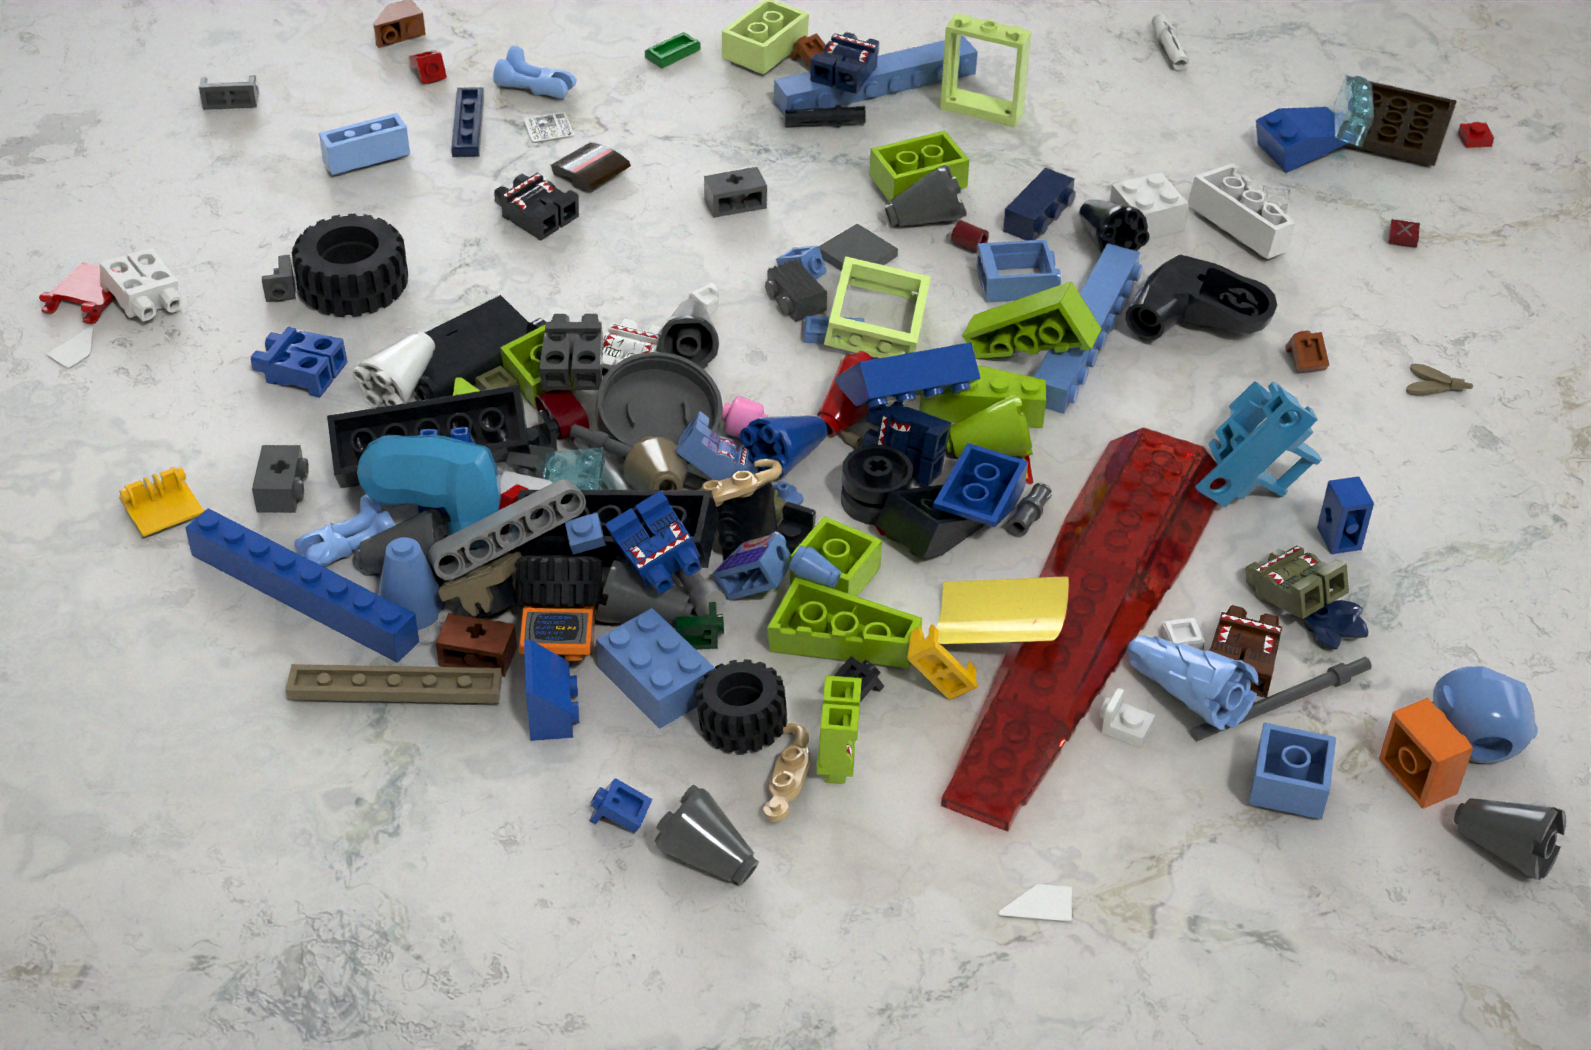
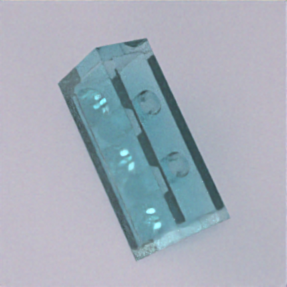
[1334,75,1374,147]

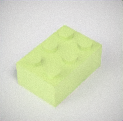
[722,0,809,74]

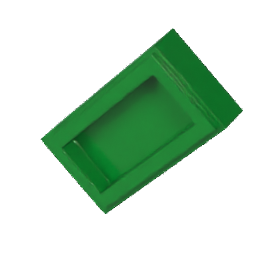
[645,32,701,69]

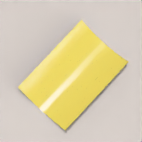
[937,576,1069,644]

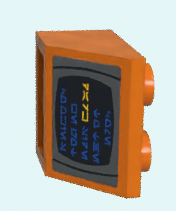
[519,605,595,661]

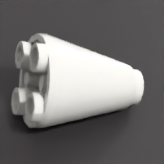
[352,332,435,408]

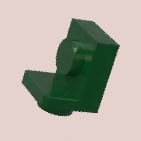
[675,602,724,650]

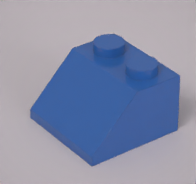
[524,640,579,741]

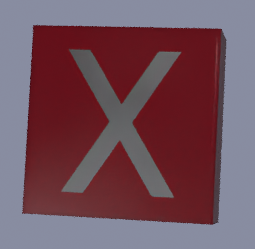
[1388,219,1420,248]

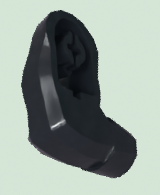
[1125,255,1278,340]

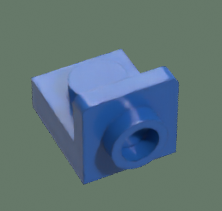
[589,778,652,833]

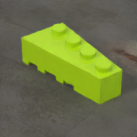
[962,281,1102,359]

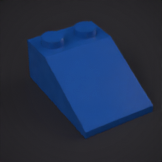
[1256,107,1357,173]
[933,443,1028,527]

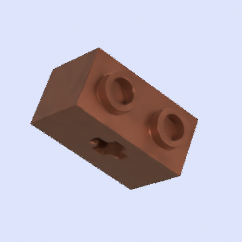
[436,613,517,677]

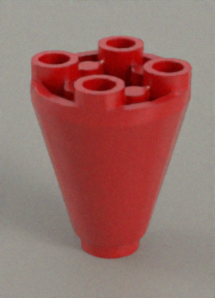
[817,351,873,437]

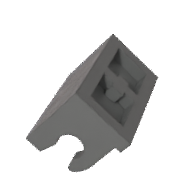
[199,75,259,110]

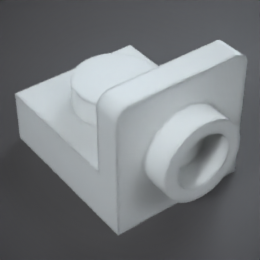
[1099,688,1155,748]

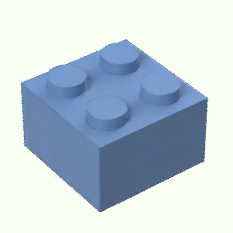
[1249,722,1336,819]

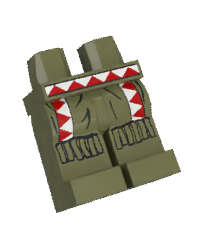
[1245,545,1349,619]

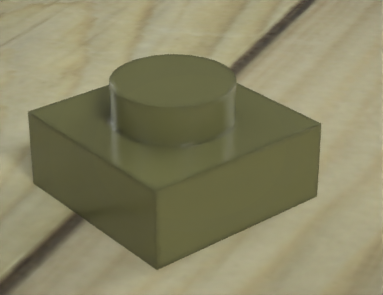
[475,365,518,391]

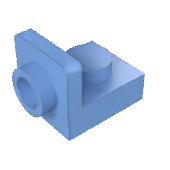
[776,246,827,279]

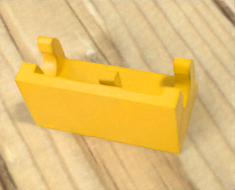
[907,624,978,700]

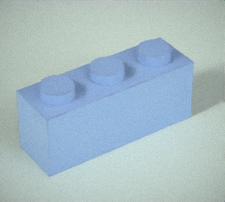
[319,113,410,175]

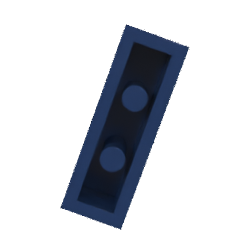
[1003,167,1076,241]

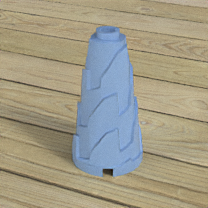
[1127,635,1259,730]

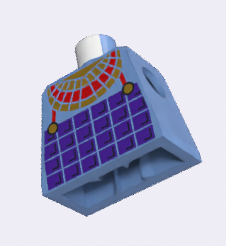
[712,532,791,600]

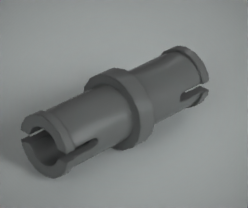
[1008,483,1052,536]

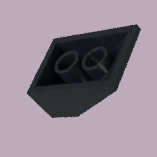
[876,484,986,559]

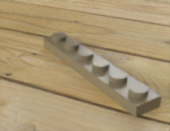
[286,664,502,704]

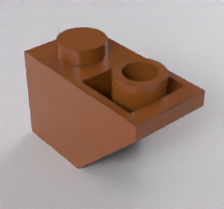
[373,0,426,48]

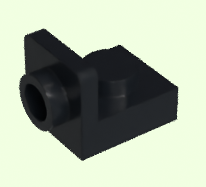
[527,410,560,451]
[775,502,816,554]
[834,656,885,702]

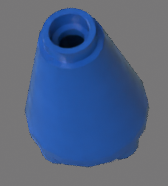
[740,415,827,478]

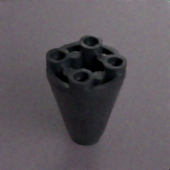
[1079,200,1150,254]

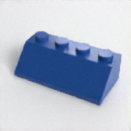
[835,342,981,409]

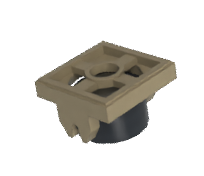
[438,551,522,618]

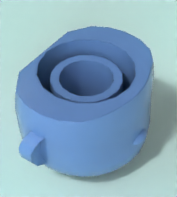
[1433,666,1538,763]

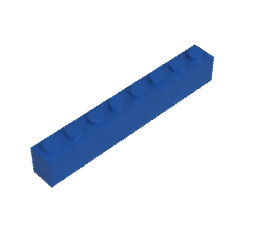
[185,508,419,663]

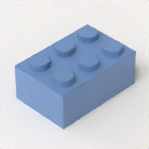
[596,608,715,729]

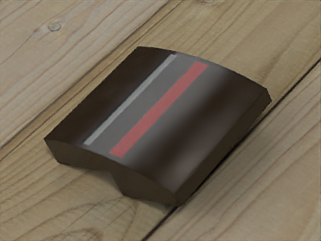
[551,142,631,189]

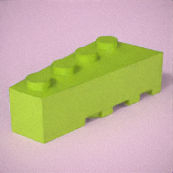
[920,365,1046,428]
[767,577,922,668]

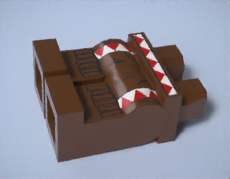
[1209,605,1283,698]

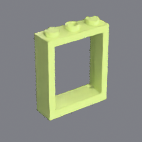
[940,14,1032,127]
[824,256,931,358]

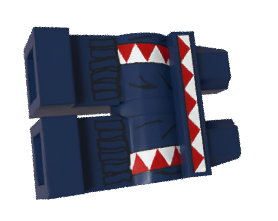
[810,32,879,94]
[861,401,951,487]

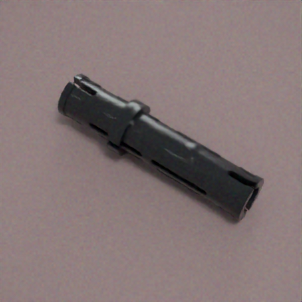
[785,105,866,127]

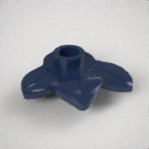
[1303,600,1369,650]

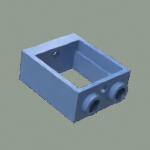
[976,239,1061,302]

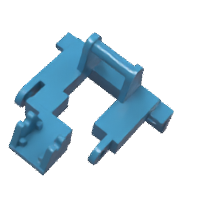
[1195,381,1322,507]

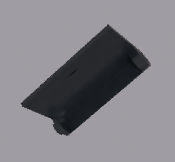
[414,295,546,401]

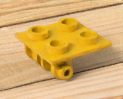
[119,467,204,537]

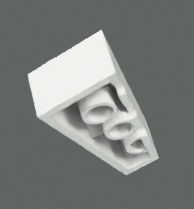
[1188,163,1295,259]

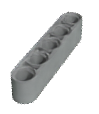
[427,479,586,580]

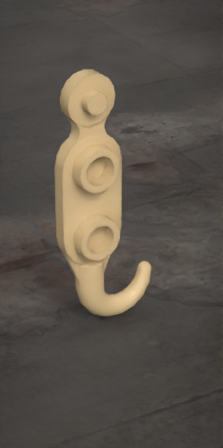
[699,459,782,506]
[763,723,811,822]

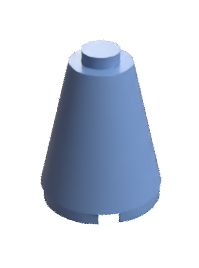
[378,537,445,630]

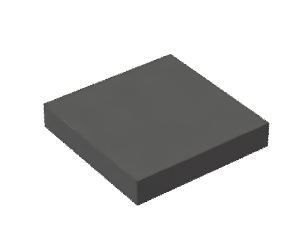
[819,224,898,279]

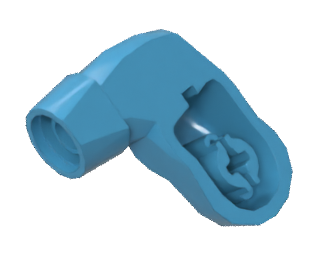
[357,435,502,550]

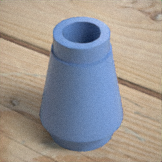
[789,546,842,589]

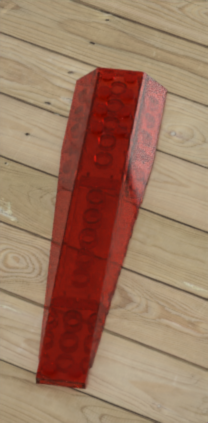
[941,427,1226,832]

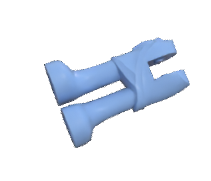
[493,46,577,99]
[294,494,395,567]

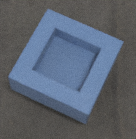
[565,513,606,555]

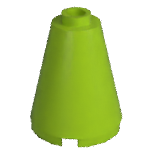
[947,394,1033,457]

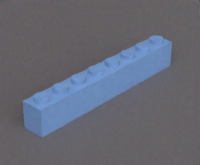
[774,36,978,116]
[1034,243,1143,414]

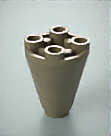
[623,436,688,490]

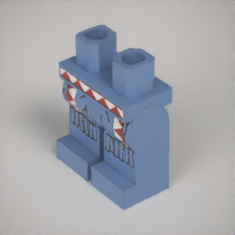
[676,411,759,481]

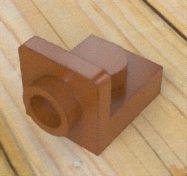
[790,33,826,68]
[1285,331,1330,373]

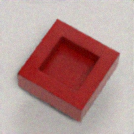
[1458,122,1494,148]

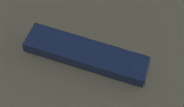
[451,87,484,157]

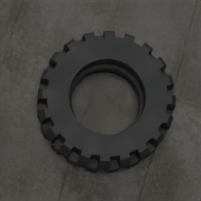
[292,213,409,317]

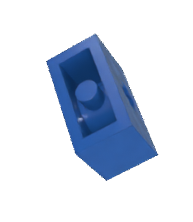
[1317,476,1374,554]

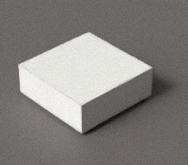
[1161,617,1205,650]

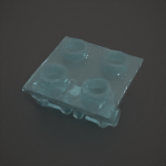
[543,447,605,490]

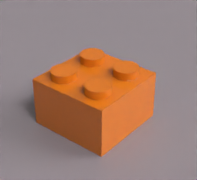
[1379,698,1473,809]

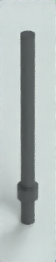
[1190,657,1372,742]

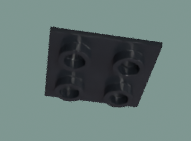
[716,482,778,560]

